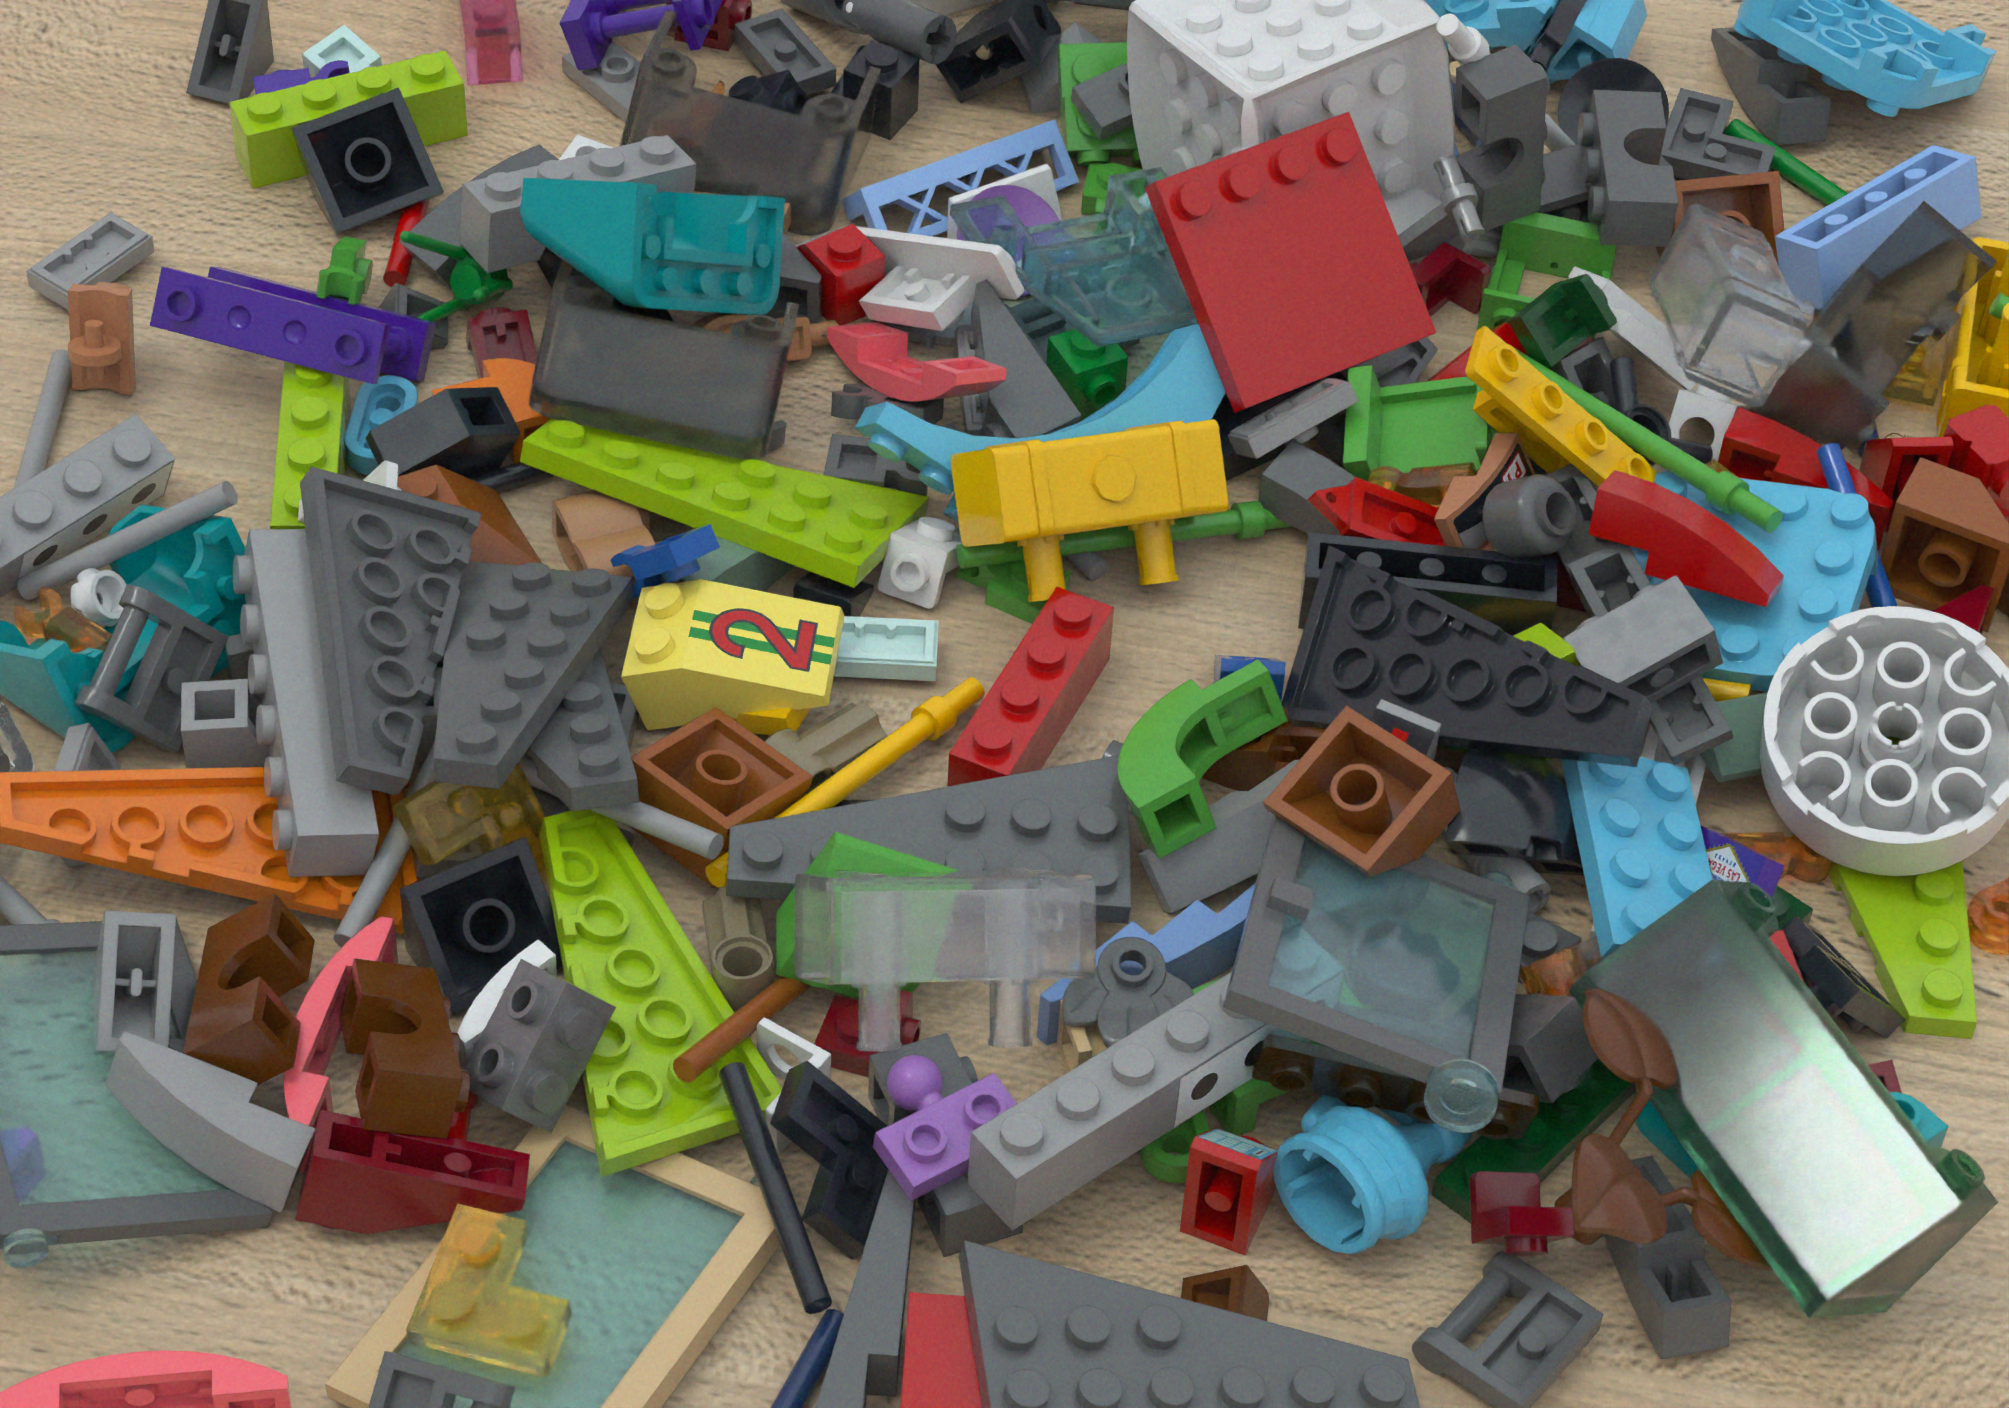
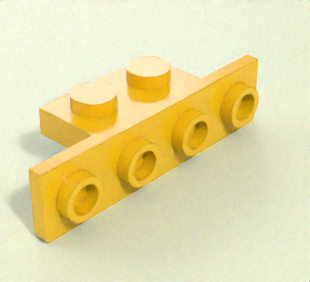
[1465,326,1657,486]

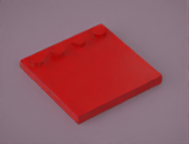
[1144,112,1436,413]

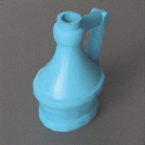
[1274,1095,1472,1254]

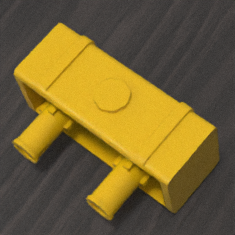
[1936,237,2009,437]
[951,419,1229,602]

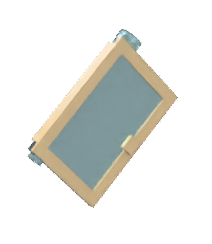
[325,1105,781,1408]

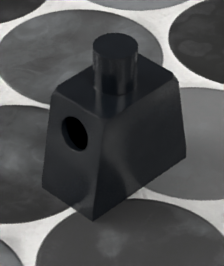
[935,0,1062,103]

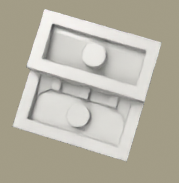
[1568,266,1703,391]

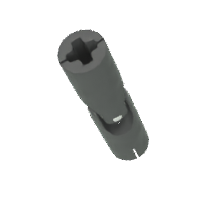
[781,0,957,64]

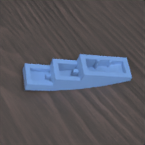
[1037,883,1256,1045]

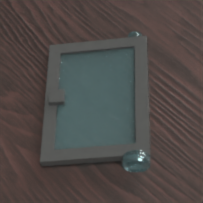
[1223,815,1530,1133]
[0,918,273,1268]

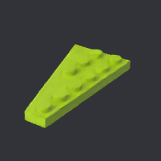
[520,419,930,588]
[1818,737,1977,1039]
[539,809,782,1177]

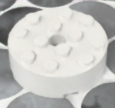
[1760,606,2009,876]

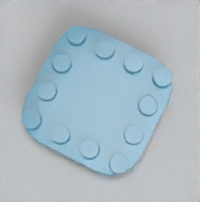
[1733,0,1997,117]
[1630,471,1878,693]

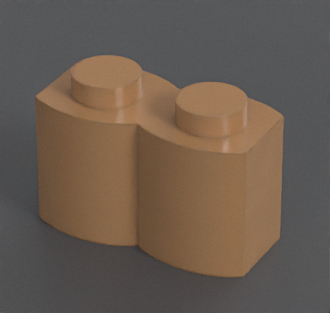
[552,490,661,607]

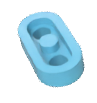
[344,375,418,475]

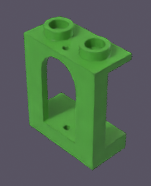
[1477,212,1617,340]

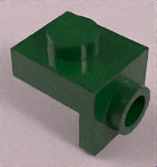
[1507,274,1617,368]

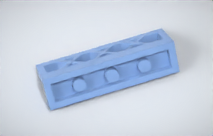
[841,119,1079,237]

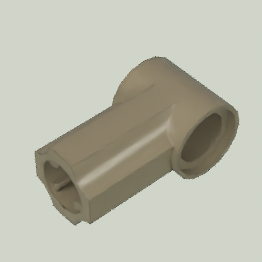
[765,702,887,796]
[702,887,774,1013]

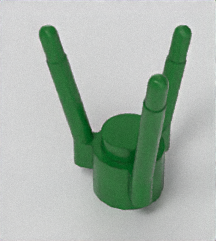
[400,231,513,322]

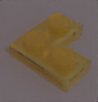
[392,762,546,874]
[406,1204,573,1378]

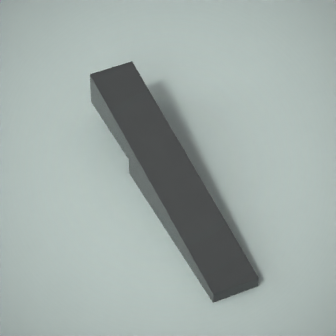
[1545,464,1733,765]
[815,1170,916,1408]

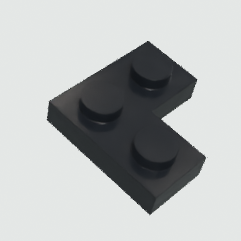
[1781,915,1906,1038]
[770,1061,889,1259]

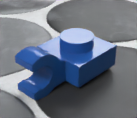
[610,524,720,598]

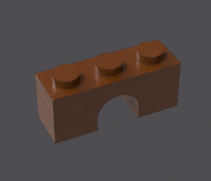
[183,893,315,1086]
[339,958,470,1139]

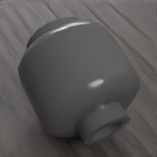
[1482,474,1576,558]

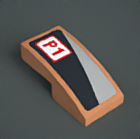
[1434,433,1535,550]

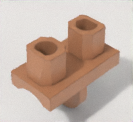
[68,282,136,395]

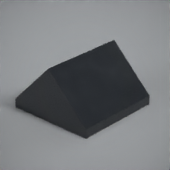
[292,87,444,235]
[400,837,563,1015]

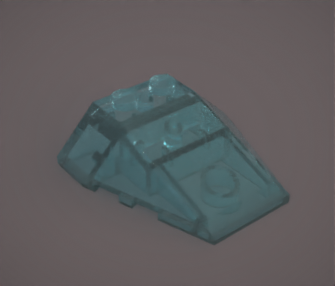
[950,167,1199,347]

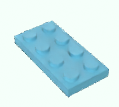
[1561,757,1730,982]

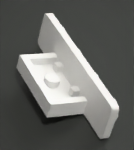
[856,226,1025,331]

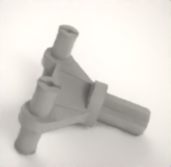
[1398,155,1502,262]

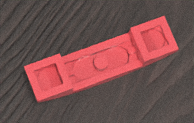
[827,322,1006,402]
[284,916,398,1172]
[0,1350,292,1408]

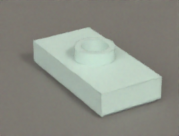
[834,616,939,681]

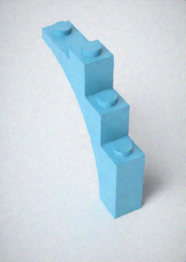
[855,324,1226,533]

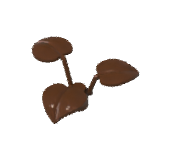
[1554,988,1778,1271]

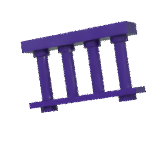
[559,0,723,71]
[150,267,436,384]

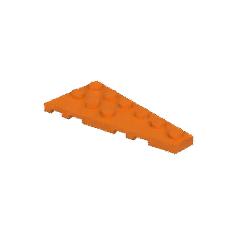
[0,767,417,935]

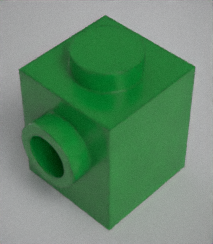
[1046,321,1128,422]

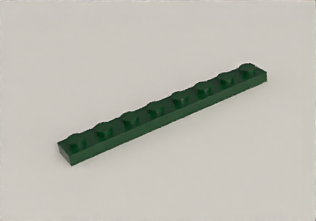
[1432,885,1813,1223]

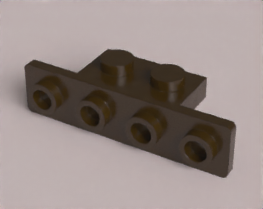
[1252,1009,1539,1140]

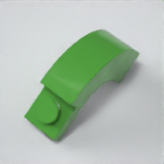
[1117,660,1288,859]

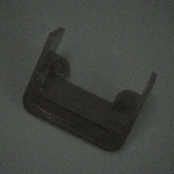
[619,10,881,236]
[1744,201,1997,453]
[528,260,799,459]

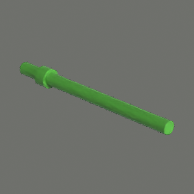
[1512,346,1783,533]
[956,501,1293,569]

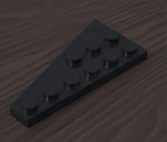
[1281,545,1653,767]

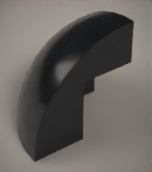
[1446,749,1584,876]

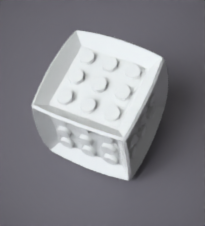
[1127,0,1455,235]

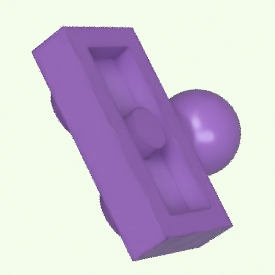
[873,1055,1017,1201]

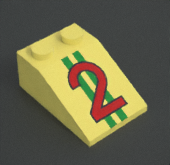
[621,579,844,731]

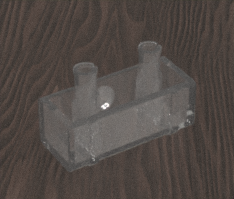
[1648,204,1837,408]
[795,867,1096,1051]

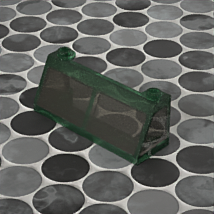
[1568,880,1999,1318]

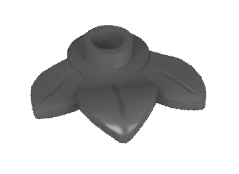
[1062,937,1195,1048]

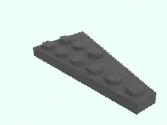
[959,1240,1420,1408]

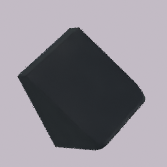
[793,572,874,617]

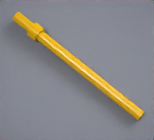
[705,677,985,888]

